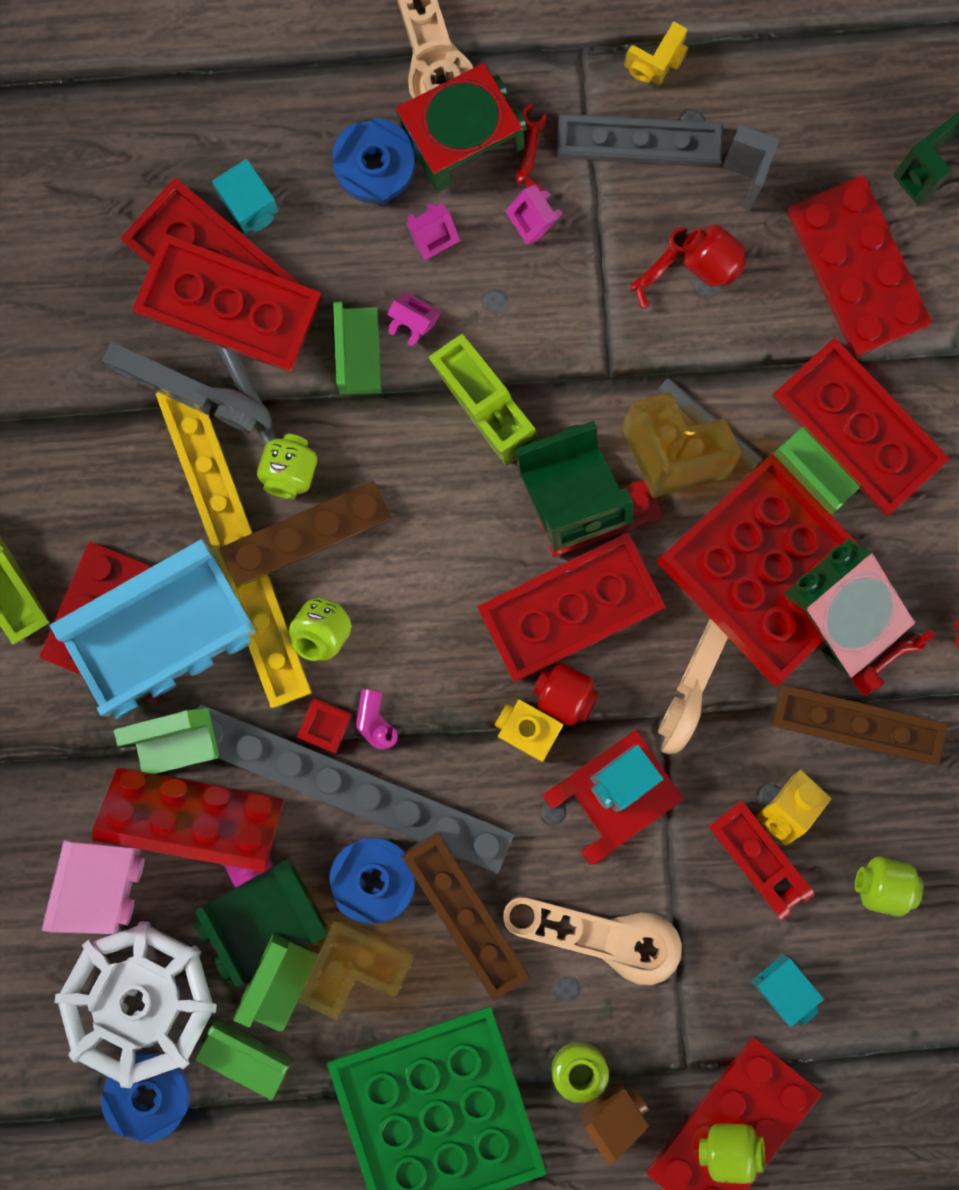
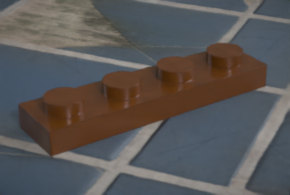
[219,481,391,588]
[770,684,948,766]
[401,831,530,1002]

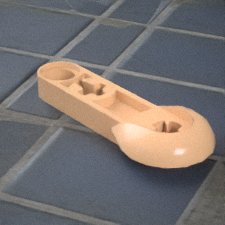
[397,0,473,98]
[658,619,728,754]
[503,896,682,985]

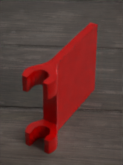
[541,729,684,865]

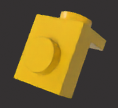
[624,21,689,86]
[756,769,832,845]

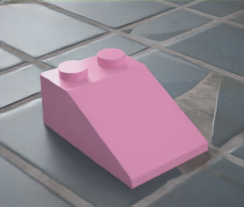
[42,835,145,934]

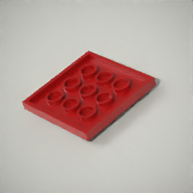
[656,454,889,687]

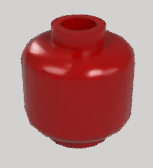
[683,224,746,287]
[533,664,599,726]

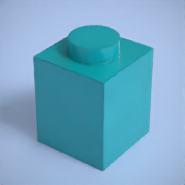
[212,159,279,234]
[590,744,663,812]
[751,954,824,1027]

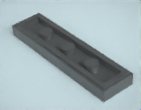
[557,114,723,167]

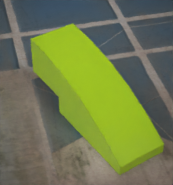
[428,334,539,466]
[0,536,50,645]

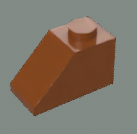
[579,1082,649,1166]

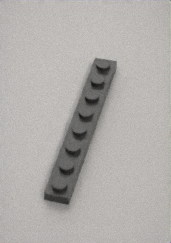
[198,704,514,874]

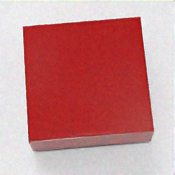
[297,698,353,754]

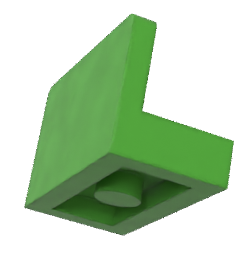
[333,301,381,394]
[773,427,860,514]
[114,708,219,774]
[234,932,318,1032]
[196,1019,293,1100]

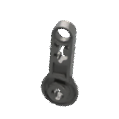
[101,343,272,433]

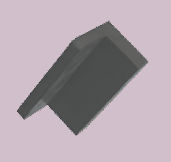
[722,125,780,210]

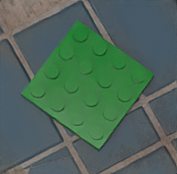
[327,1005,547,1190]

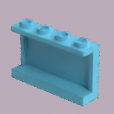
[49,539,257,719]

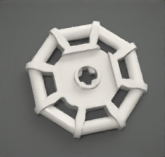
[54,921,217,1088]

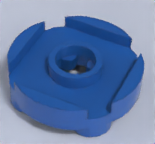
[333,118,415,205]
[330,838,415,924]
[101,1051,190,1143]

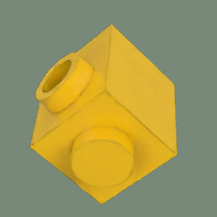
[494,699,564,762]

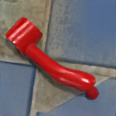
[516,103,546,192]
[630,227,688,309]
[852,630,935,697]

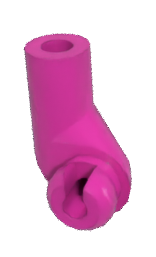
[356,689,397,750]

